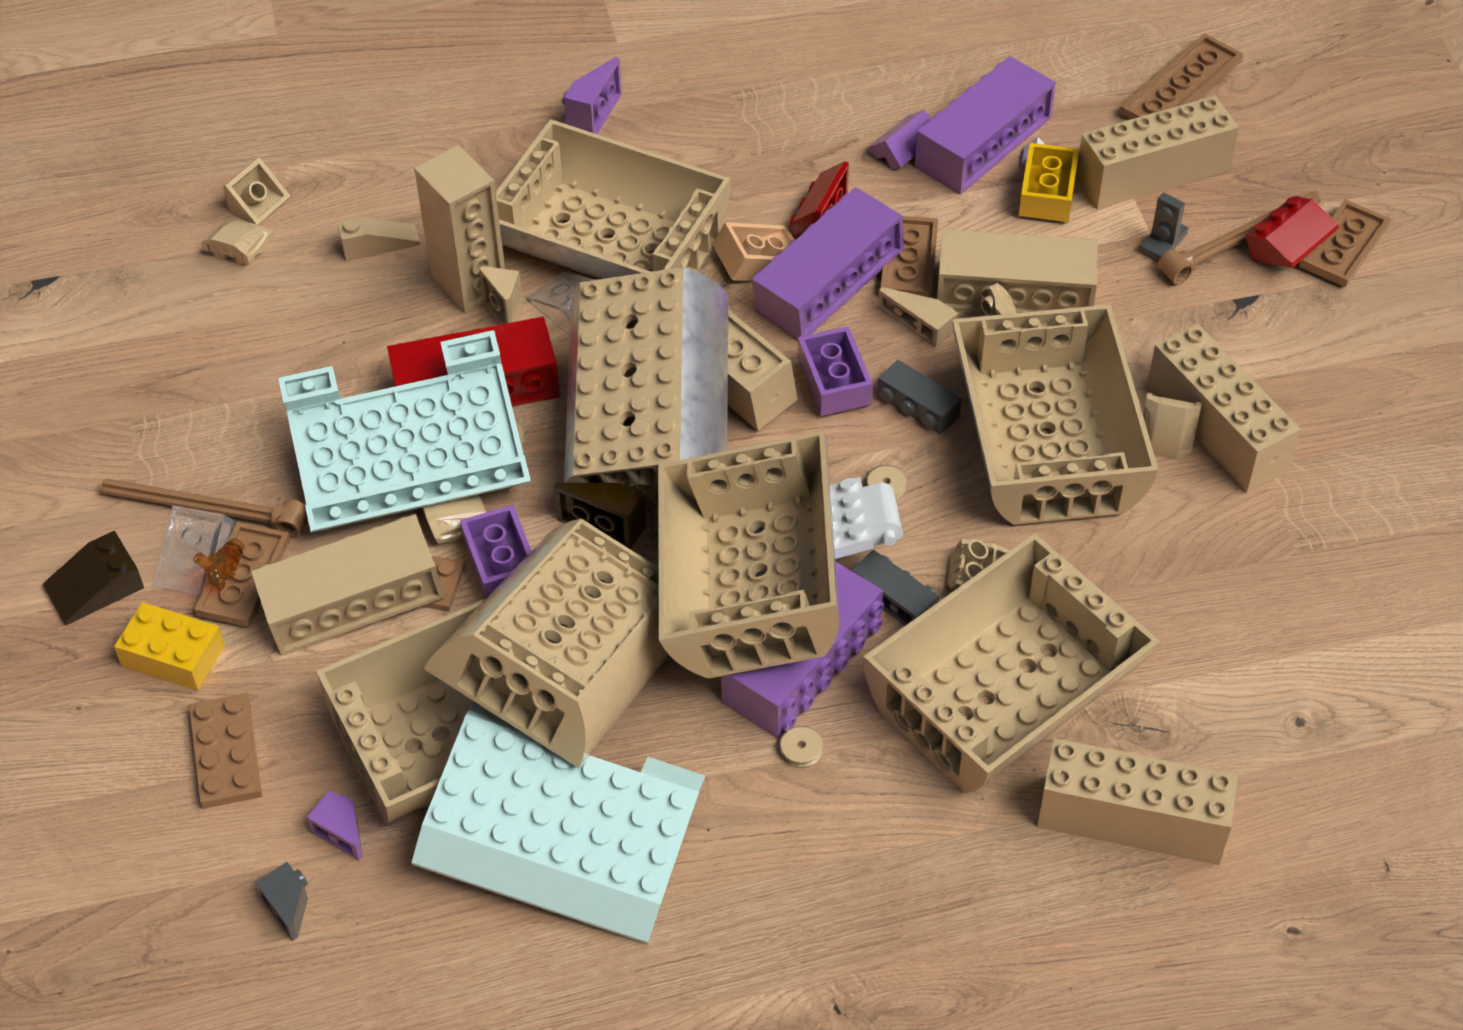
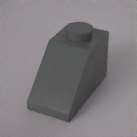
[255,862,308,941]

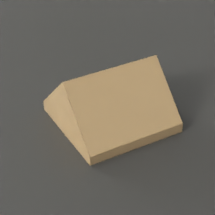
[223,157,290,225]
[479,266,523,324]

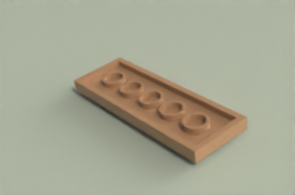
[1120,33,1243,119]

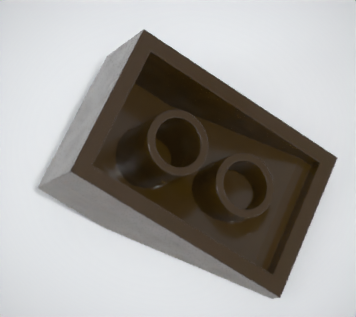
[554,483,646,550]
[43,530,144,625]

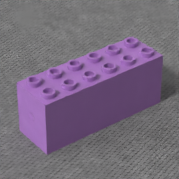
[915,56,1056,195]
[752,187,904,340]
[721,561,884,739]

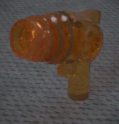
[193,538,244,590]

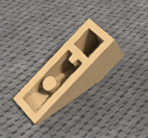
[337,217,420,261]
[878,287,958,347]

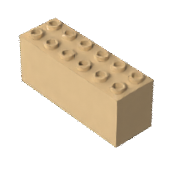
[1075,95,1239,209]
[414,145,505,314]
[937,229,1098,313]
[727,310,798,431]
[1147,324,1301,493]
[251,514,445,655]
[1037,738,1238,865]

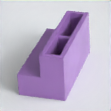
[868,110,931,170]

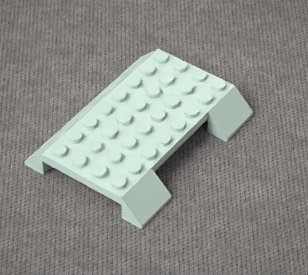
[278,330,531,533]
[411,702,705,944]

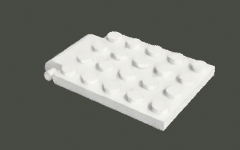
[754,477,903,577]

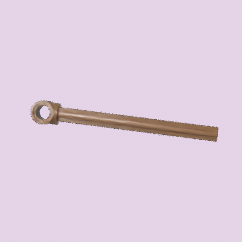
[1157,191,1321,285]
[101,479,307,538]

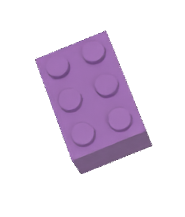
[798,326,873,416]
[460,505,531,599]

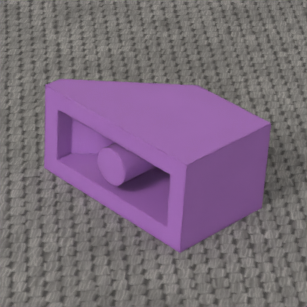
[307,790,363,861]

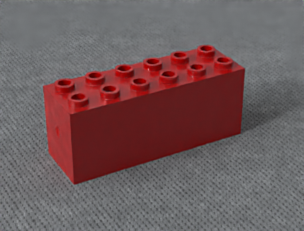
[387,316,560,407]

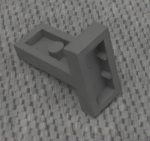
[1139,192,1189,262]

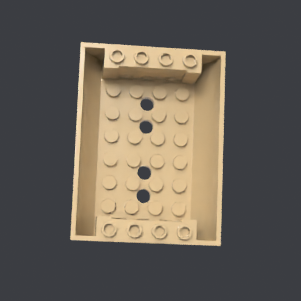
[424,519,669,768]
[863,533,1160,792]
[316,599,555,824]

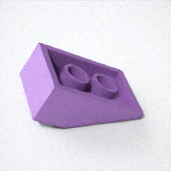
[562,57,622,134]

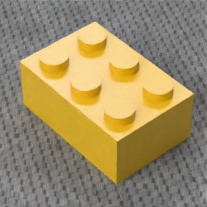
[1019,143,1079,222]
[114,602,225,691]

